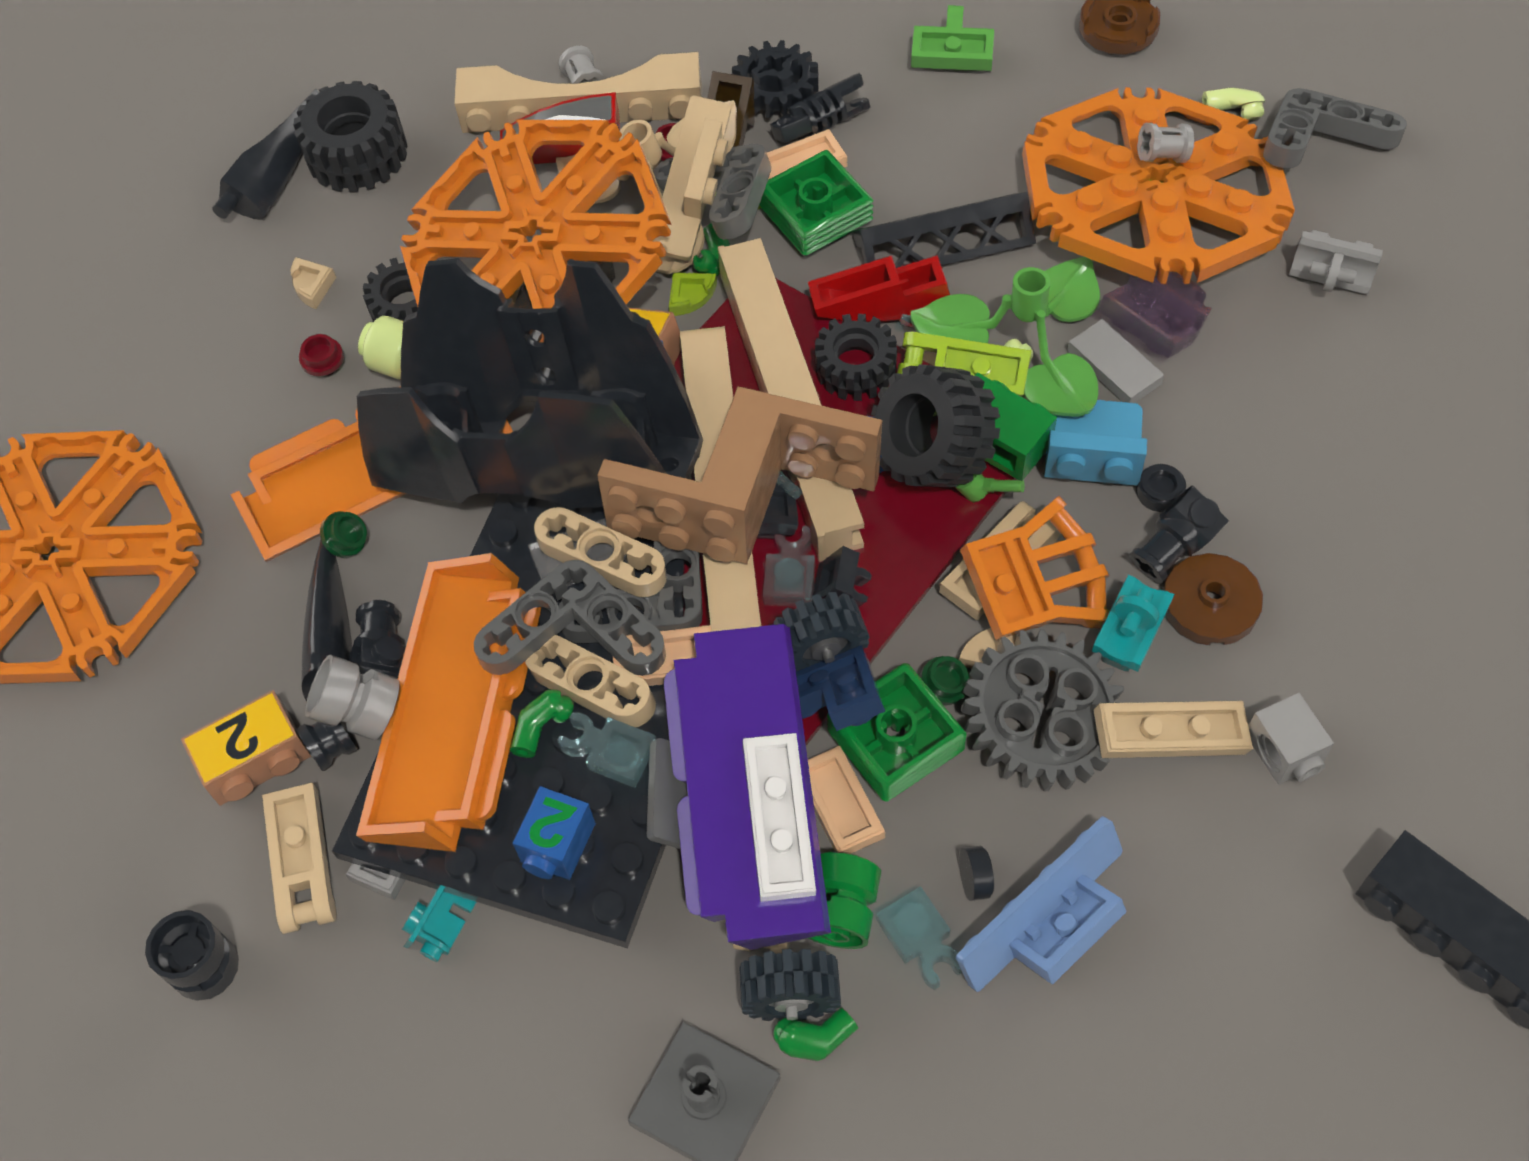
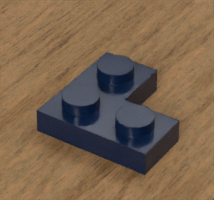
[796,645,885,731]

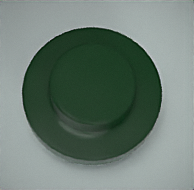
[320,511,367,558]
[920,656,969,705]

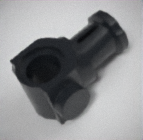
[1129,485,1229,584]
[348,600,406,679]

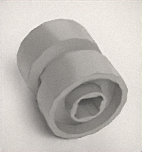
[305,654,399,740]

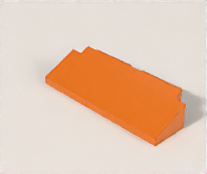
[230,386,513,562]
[356,553,541,852]

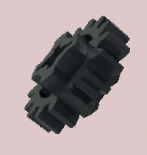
[732,40,819,118]

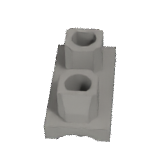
[1289,230,1383,295]

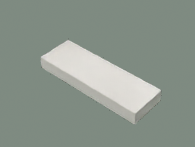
[743,733,816,902]

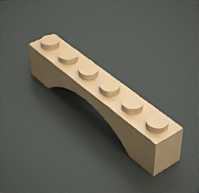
[454,52,702,133]

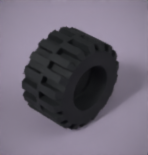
[293,81,408,192]
[871,364,1000,487]

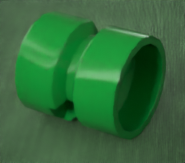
[808,852,881,949]

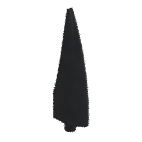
[212,89,320,219]
[301,540,352,702]

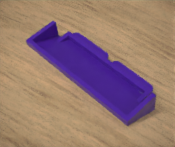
[664,624,831,950]

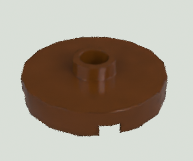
[1079,0,1160,55]
[1163,553,1263,645]

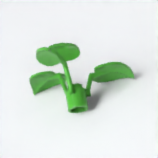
[910,257,1100,417]

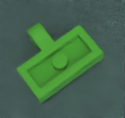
[911,5,994,71]

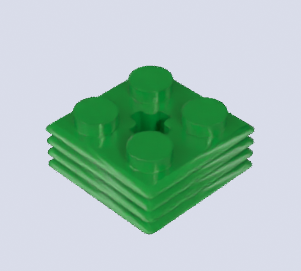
[759,150,874,255]
[827,663,967,802]

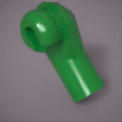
[693,223,730,276]

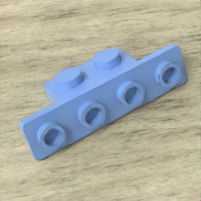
[956,816,1126,992]

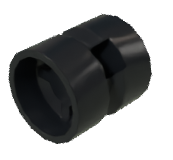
[145,910,239,1001]

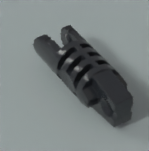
[770,73,871,143]

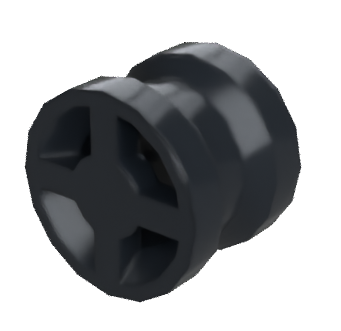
[296,722,357,771]

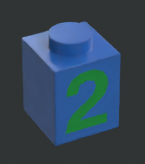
[513,786,596,880]

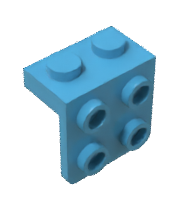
[1044,400,1147,486]

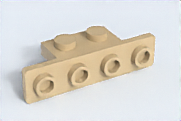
[653,95,731,261]

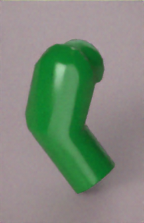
[510,689,574,758]
[773,1007,858,1061]

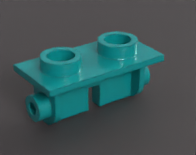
[401,885,477,962]

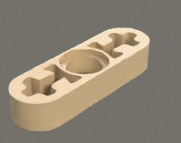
[534,507,667,597]
[525,635,656,728]

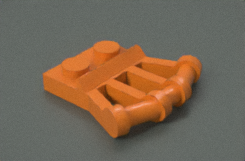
[960,496,1110,640]

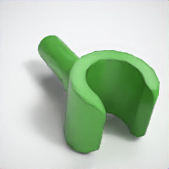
[955,474,1025,502]

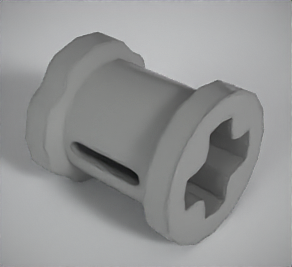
[558,46,605,84]
[1137,123,1194,163]

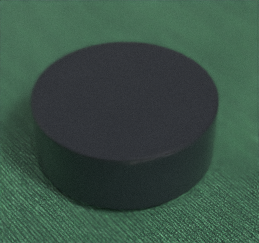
[1136,464,1186,512]
[959,845,994,901]

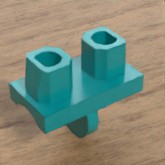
[1092,574,1175,672]

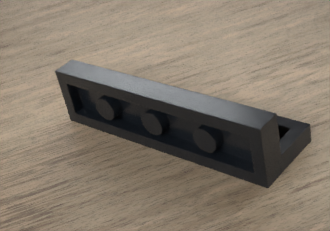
[853,192,1036,268]

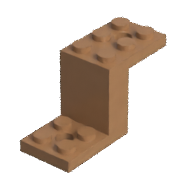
[597,386,882,564]

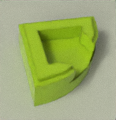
[669,273,717,316]

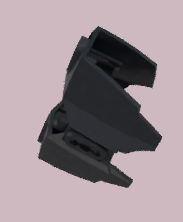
[357,258,703,509]

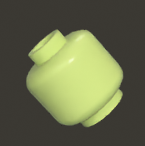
[358,316,403,379]

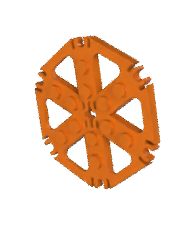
[1022,87,1295,284]
[400,120,672,342]
[0,430,202,684]

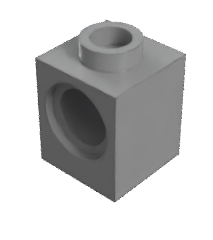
[1249,693,1334,785]

